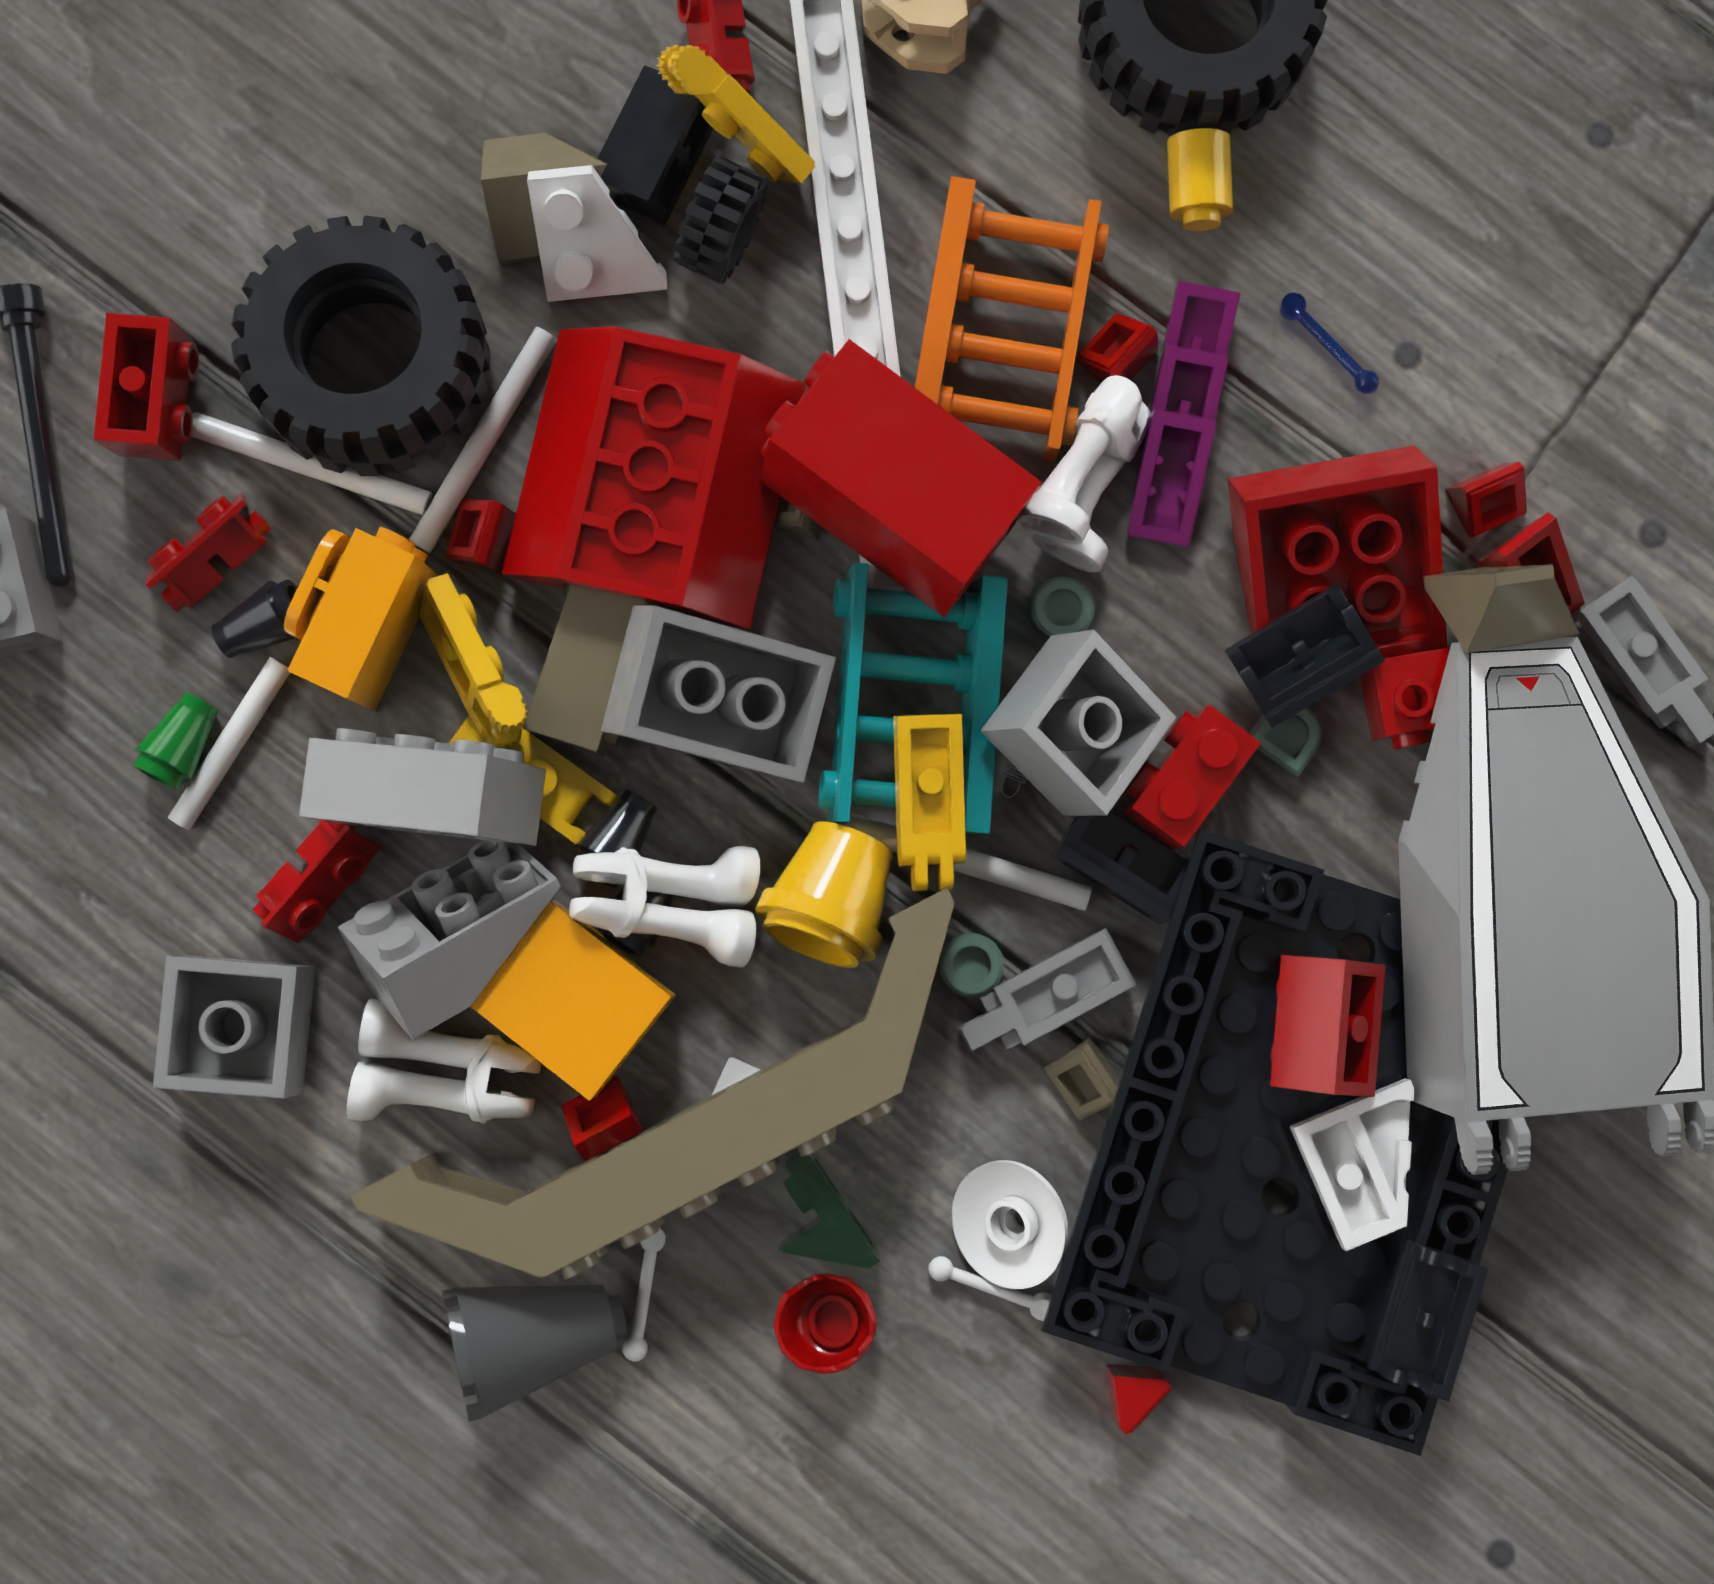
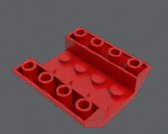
[502,326,806,631]

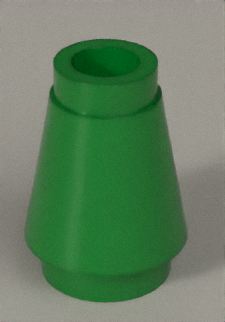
[132,692,219,791]

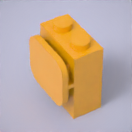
[284,527,439,712]
[470,900,676,1101]

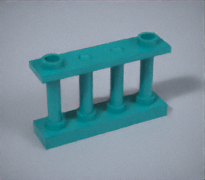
[818,563,1008,836]

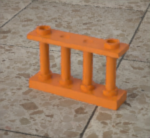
[915,176,1109,462]

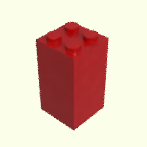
[759,339,1042,618]

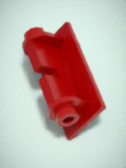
[677,0,755,95]
[145,492,273,613]
[253,820,381,944]

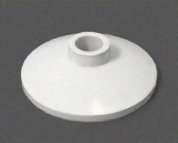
[952,1160,1069,1289]

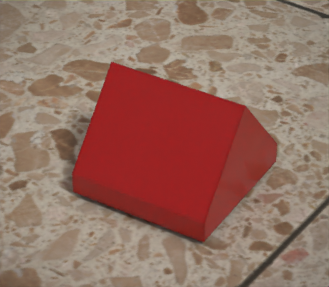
[1076,313,1158,383]
[1445,462,1527,538]
[446,499,516,575]
[1106,1364,1171,1435]

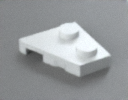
[527,165,668,302]
[1290,1078,1414,1251]

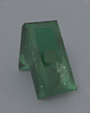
[778,1153,880,1269]

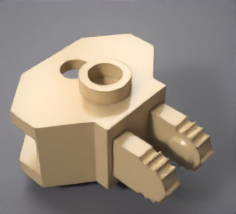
[860,0,983,74]

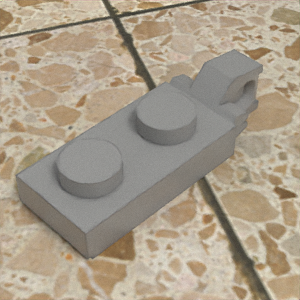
[1574,576,1714,748]
[957,928,1136,1051]

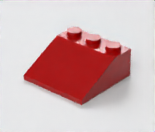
[1227,445,1447,658]

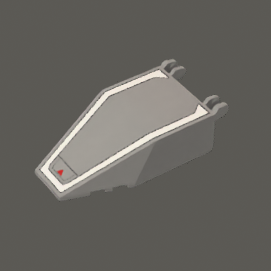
[1398,637,1714,1175]

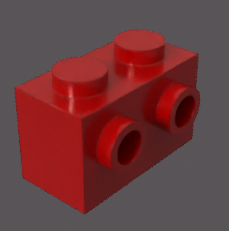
[93,313,199,461]
[1360,647,1450,750]
[1123,704,1261,850]
[1270,955,1386,1097]

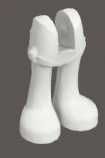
[1019,375,1151,572]
[569,846,760,968]
[346,998,542,1124]

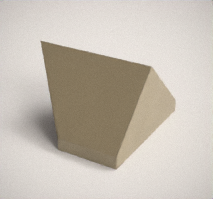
[481,133,607,265]
[1424,565,1580,653]

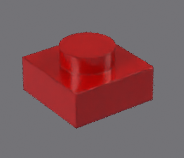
[561,1075,642,1162]

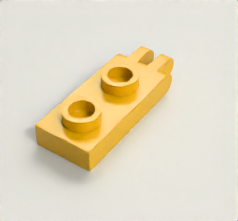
[893,714,966,891]

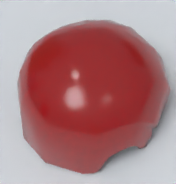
[773,1273,877,1374]

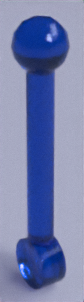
[1280,292,1379,394]

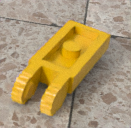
[656,45,815,184]
[419,573,528,749]

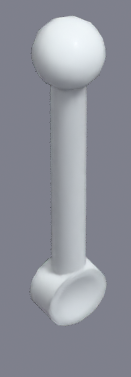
[622,1227,666,1362]
[928,1256,1052,1321]

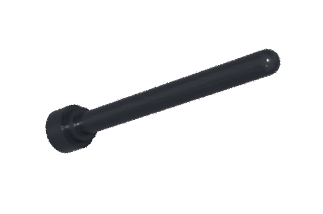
[0,283,72,587]

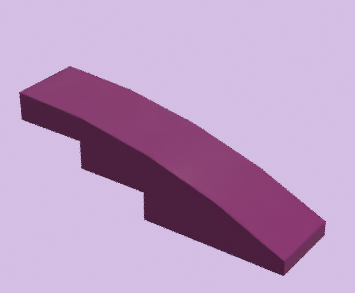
[1126,280,1241,547]

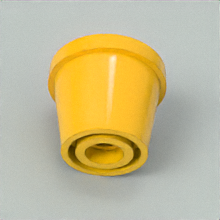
[755,821,893,968]

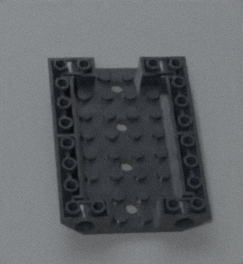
[1041,830,1508,1456]

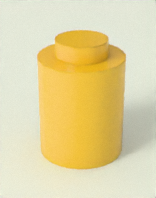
[1167,128,1233,231]

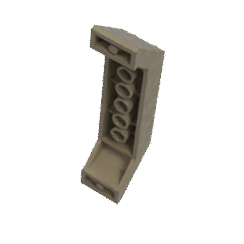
[350,888,955,1280]

